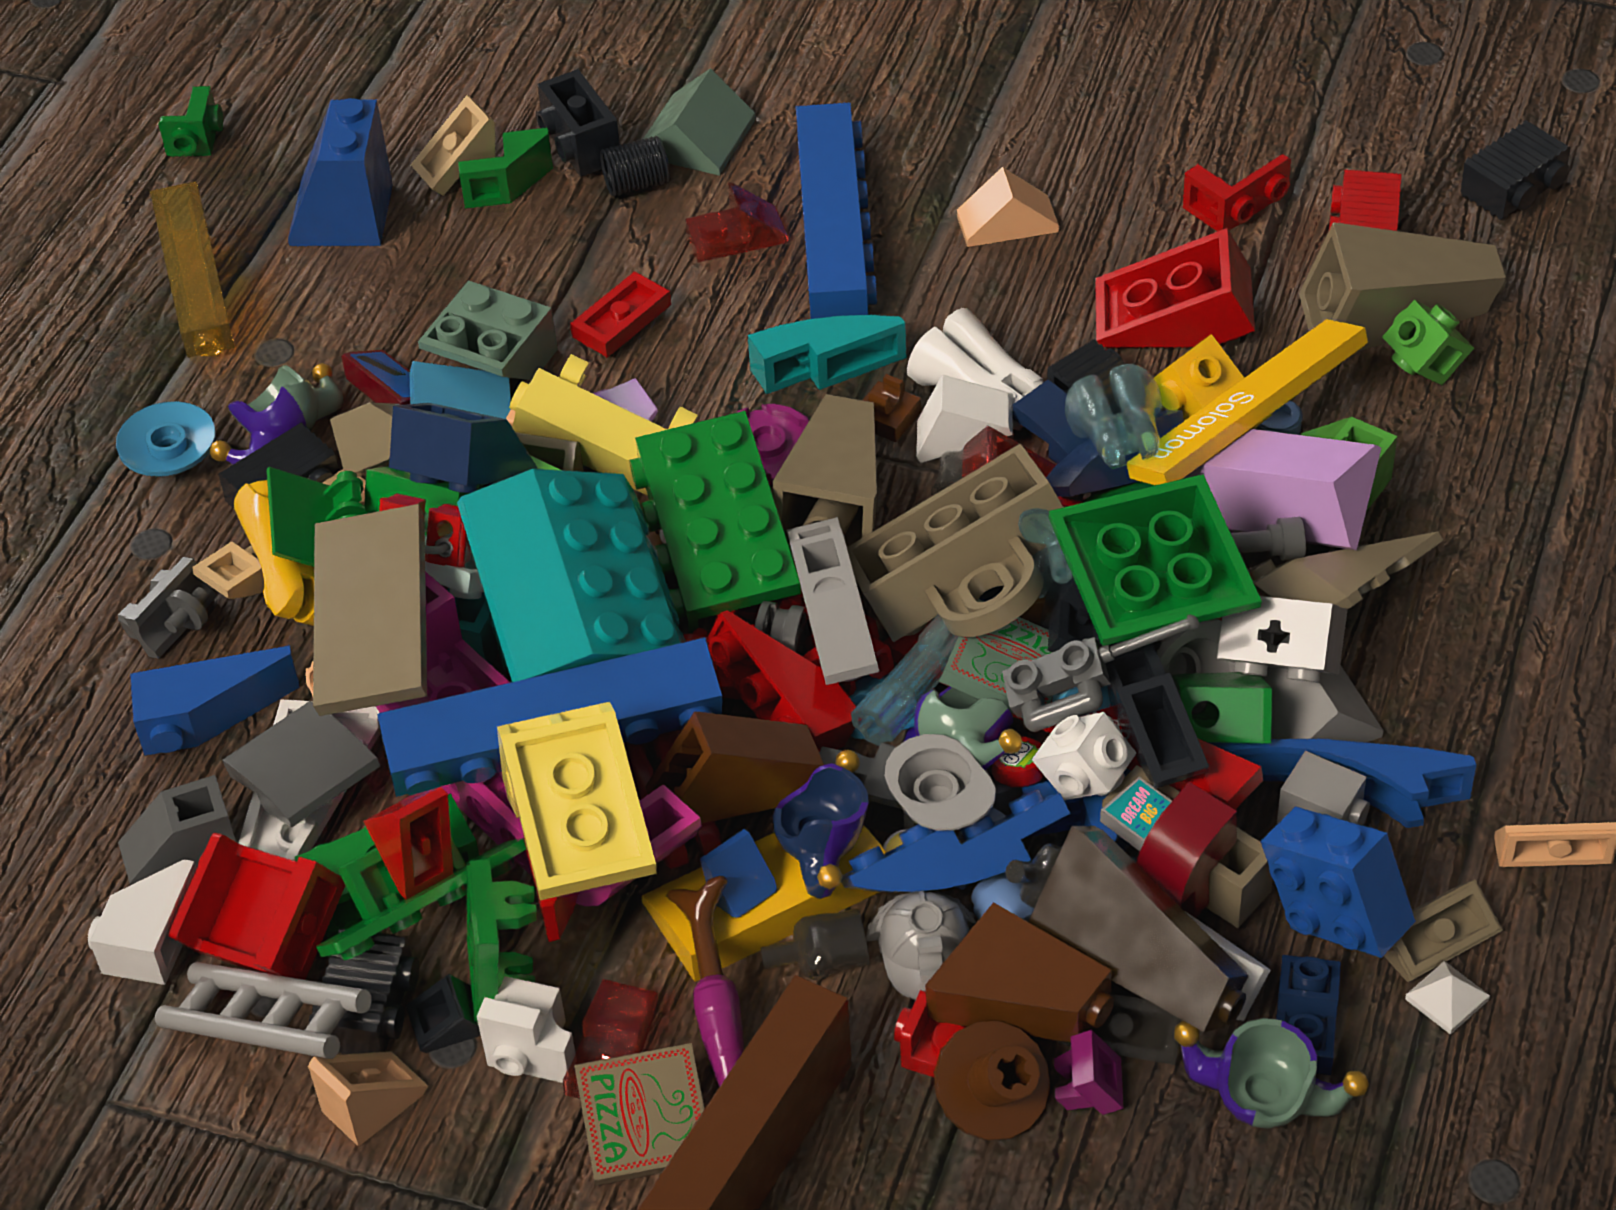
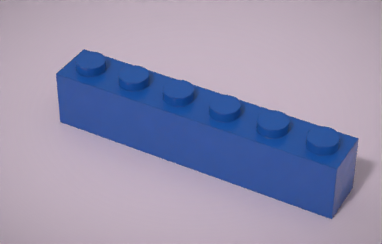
[796,103,877,319]
[377,638,722,797]

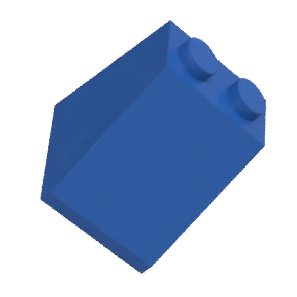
[288,98,393,246]

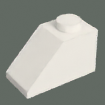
[88,860,197,985]

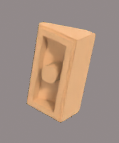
[1494,822,1616,867]

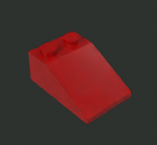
[1095,228,1255,347]

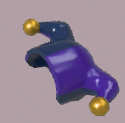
[773,750,869,899]

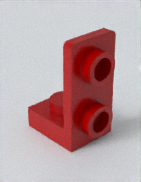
[1183,154,1291,232]

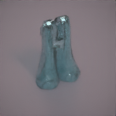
[1065,364,1162,469]

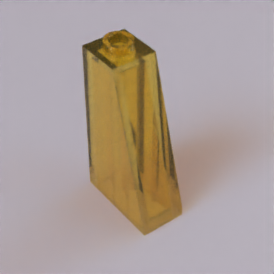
[150,181,235,358]

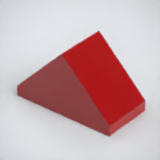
[363,787,453,900]

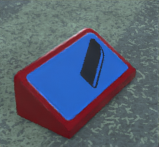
[341,350,410,405]

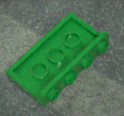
[629,411,801,633]

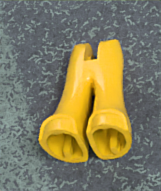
[234,480,314,626]

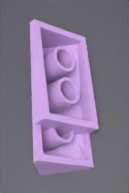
[1183,429,1382,550]

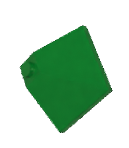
[1048,474,1262,646]

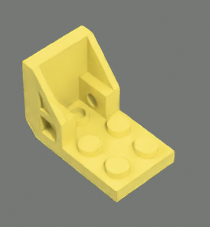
[497,702,656,900]

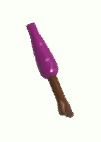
[666,876,744,1087]

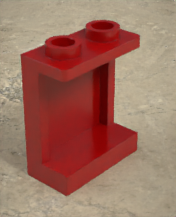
[169,832,346,980]

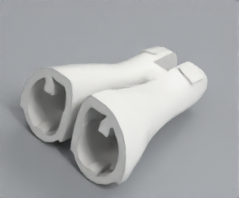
[907,308,1043,431]

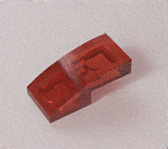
[563,979,658,1099]

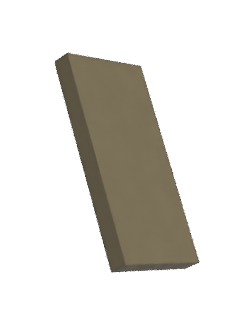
[313,504,427,716]

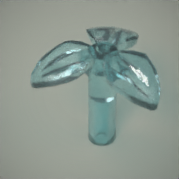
[1018,508,1073,598]

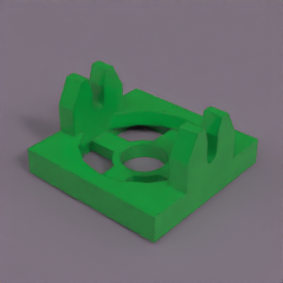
[467,859,537,1025]

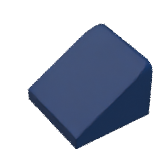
[700,829,778,918]

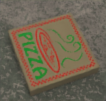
[574,1043,704,1186]

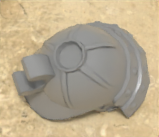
[865,891,976,1000]

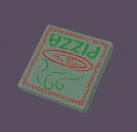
[939,599,1053,718]

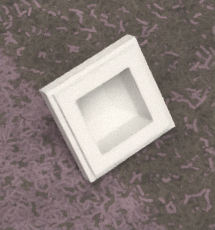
[1405,961,1490,1035]

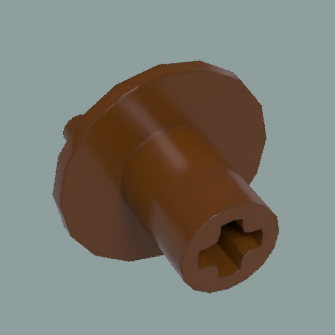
[934,1021,1050,1141]

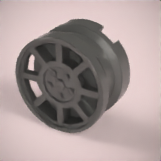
[755,601,809,656]

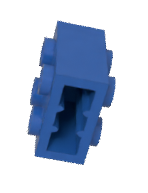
[1260,806,1416,958]

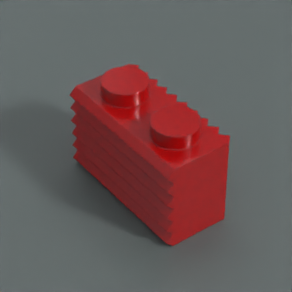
[1329,169,1402,231]

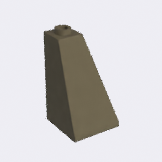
[1299,222,1507,352]
[773,394,877,586]

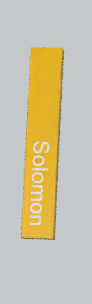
[1126,319,1368,486]

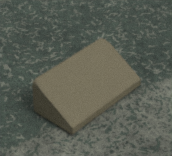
[1384,879,1503,982]

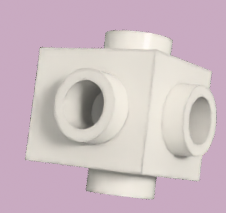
[1032,712,1136,800]

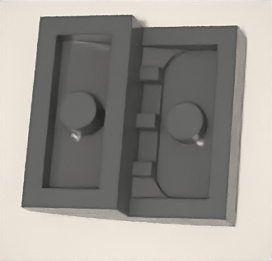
[222,701,380,827]

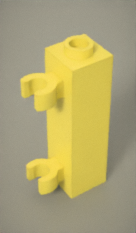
[509,354,698,496]

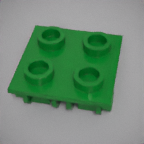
[267,467,366,567]

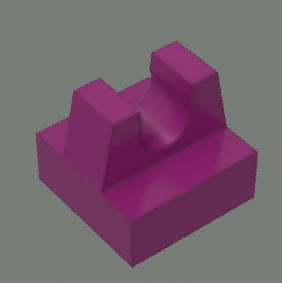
[1054,1030,1123,1115]

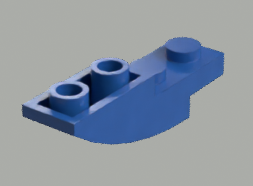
[841,789,1070,892]

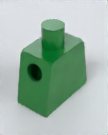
[1171,672,1272,744]

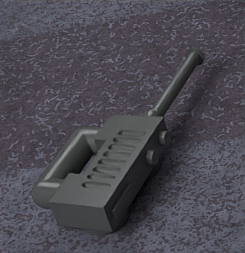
[1002,615,1199,732]

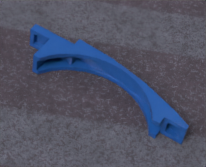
[1022,739,1476,852]

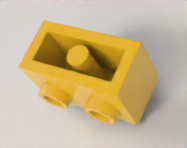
[1149,334,1272,429]

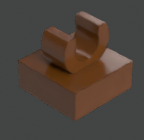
[862,374,921,442]

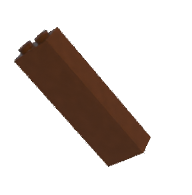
[637,975,852,1210]

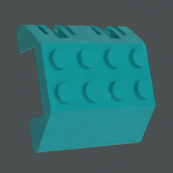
[457,469,686,682]

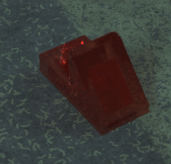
[685,182,788,263]

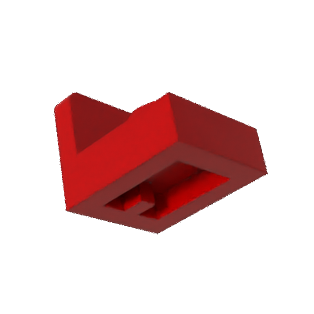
[894,990,967,1078]

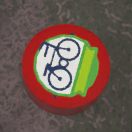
[991,737,1044,787]

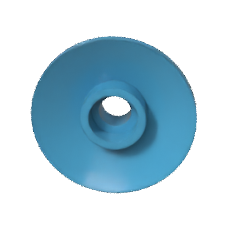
[116,401,216,476]

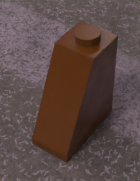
[645,711,824,823]
[925,902,1115,1042]

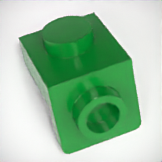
[159,86,223,157]

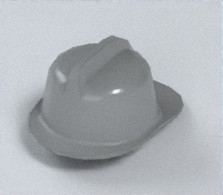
[884,734,996,831]

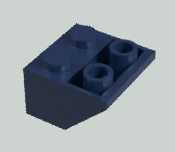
[389,403,537,493]

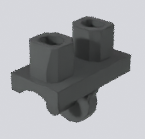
[118,557,216,659]

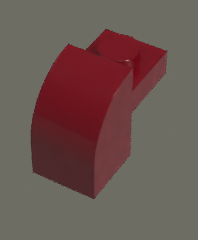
[1136,782,1237,918]

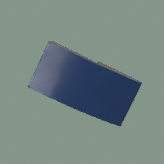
[1013,379,1103,464]
[1276,955,1341,1075]

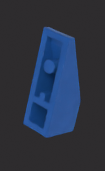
[130,645,300,756]

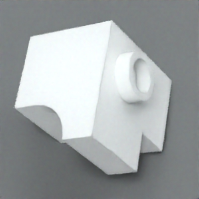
[477,976,578,1084]

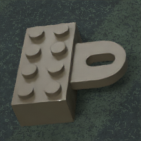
[847,444,1063,642]

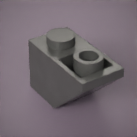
[118,775,236,885]

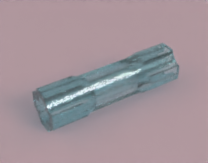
[851,614,958,746]

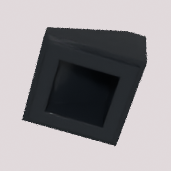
[405,974,481,1053]

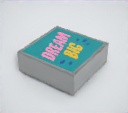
[1100,776,1172,851]

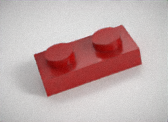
[570,271,671,358]

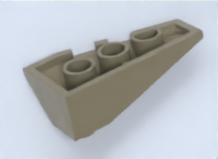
[1248,531,1443,644]

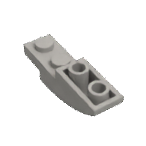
[787,517,879,685]

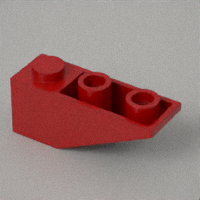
[706,610,863,752]

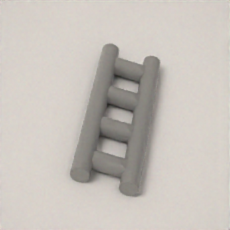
[155,962,372,1059]

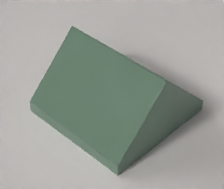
[643,68,755,176]

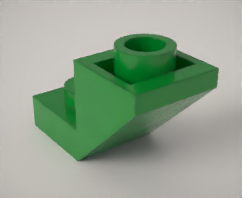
[458,128,553,209]

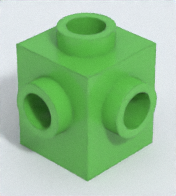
[1382,299,1474,385]

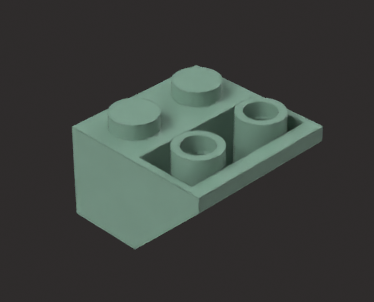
[418,280,558,380]

